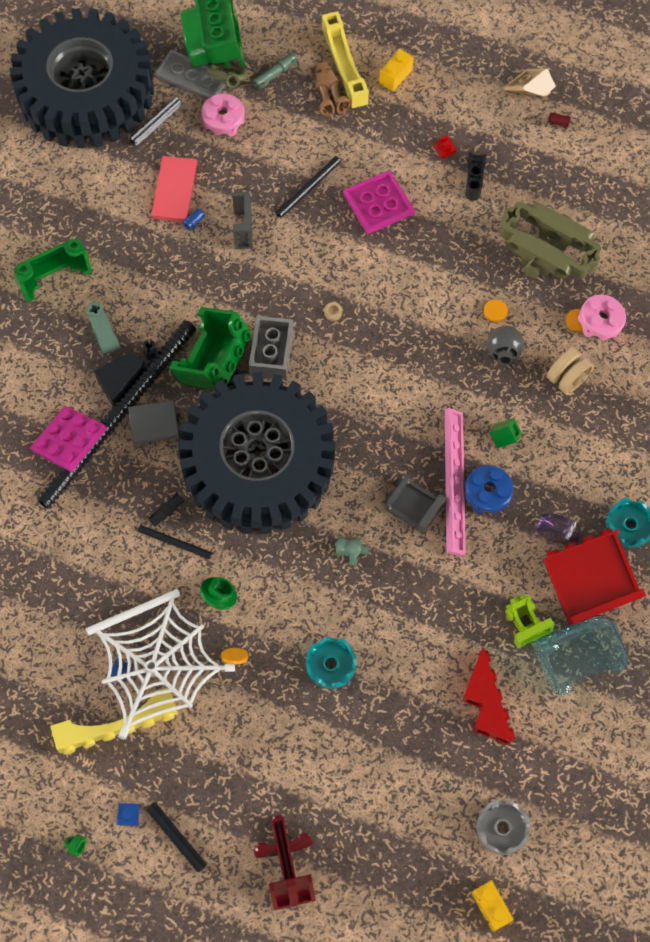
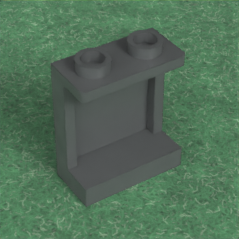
[128,400,181,449]
[384,474,446,534]

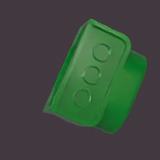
[181,0,246,68]

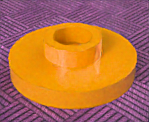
[483,299,508,323]
[565,309,583,332]
[221,648,248,664]

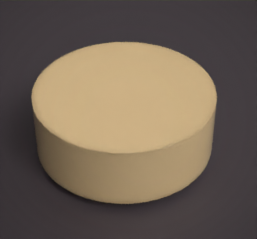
[324,302,342,321]

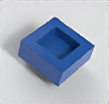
[117,803,140,826]

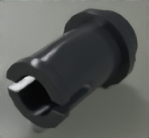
[143,340,158,360]

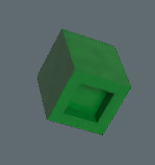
[489,418,522,448]

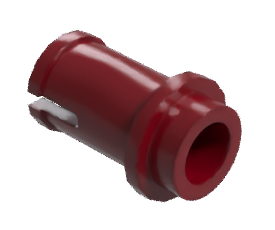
[548,111,571,127]

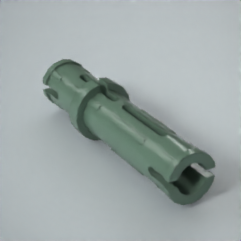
[252,52,298,90]

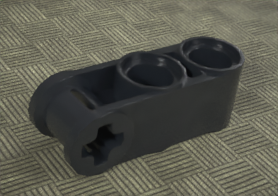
[465,152,487,201]

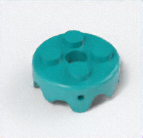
[606,497,650,548]
[306,637,356,689]

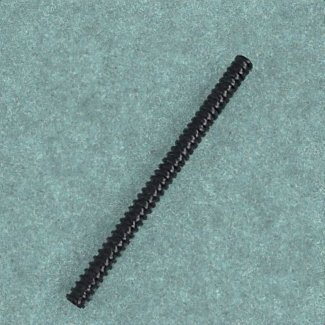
[37,320,196,509]

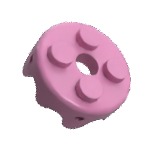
[201,93,245,137]
[578,294,626,341]

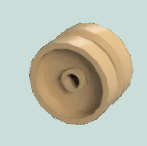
[546,347,594,395]

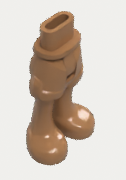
[314,62,351,116]

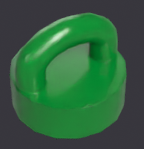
[63,834,87,857]

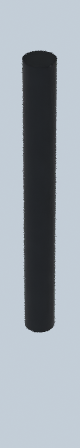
[138,525,212,560]

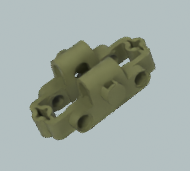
[500,202,601,279]

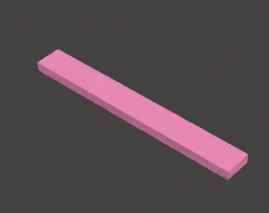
[445,408,466,557]

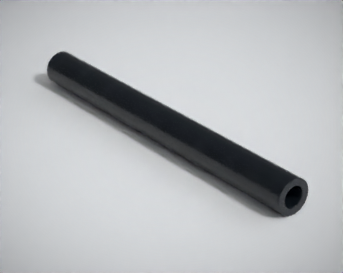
[275,156,341,218]

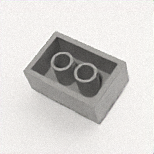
[249,316,294,379]

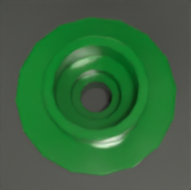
[200,577,237,610]

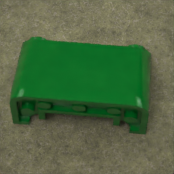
[14,239,92,303]

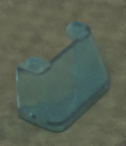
[531,615,630,695]

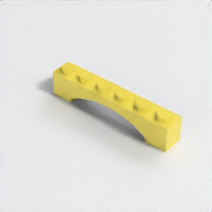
[322,11,369,108]
[50,687,178,755]

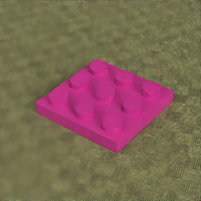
[343,170,415,235]
[30,405,107,472]

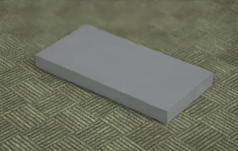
[154,49,230,100]

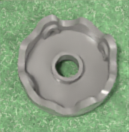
[476,800,530,855]

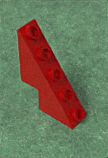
[462,647,515,746]

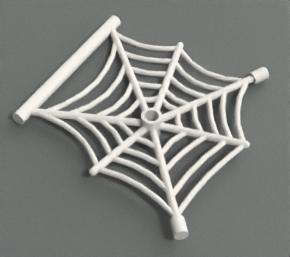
[85,589,235,740]

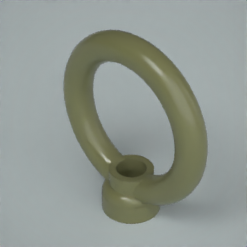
[208,62,248,88]

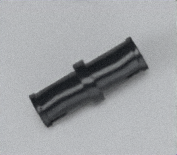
[148,492,185,527]

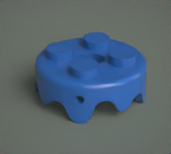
[464,465,513,514]

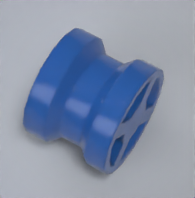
[111,657,134,682]

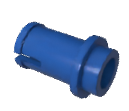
[183,208,205,230]

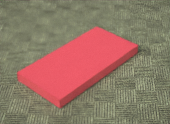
[151,156,197,222]

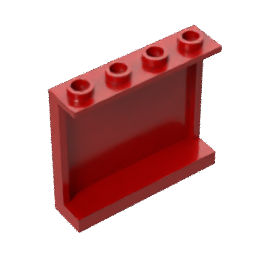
[542,528,646,625]

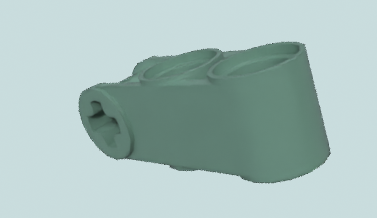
[86,302,120,355]

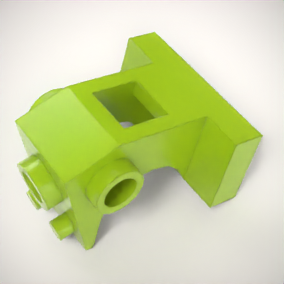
[505,594,555,648]

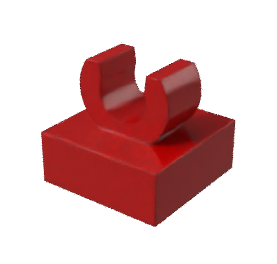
[433,135,457,159]

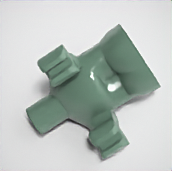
[336,537,370,566]

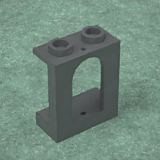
[232,192,253,249]

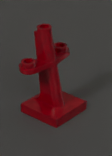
[254,815,316,910]

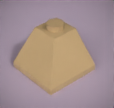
[503,68,556,97]

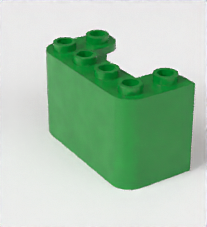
[169,307,251,391]

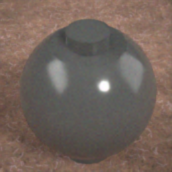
[487,326,524,365]

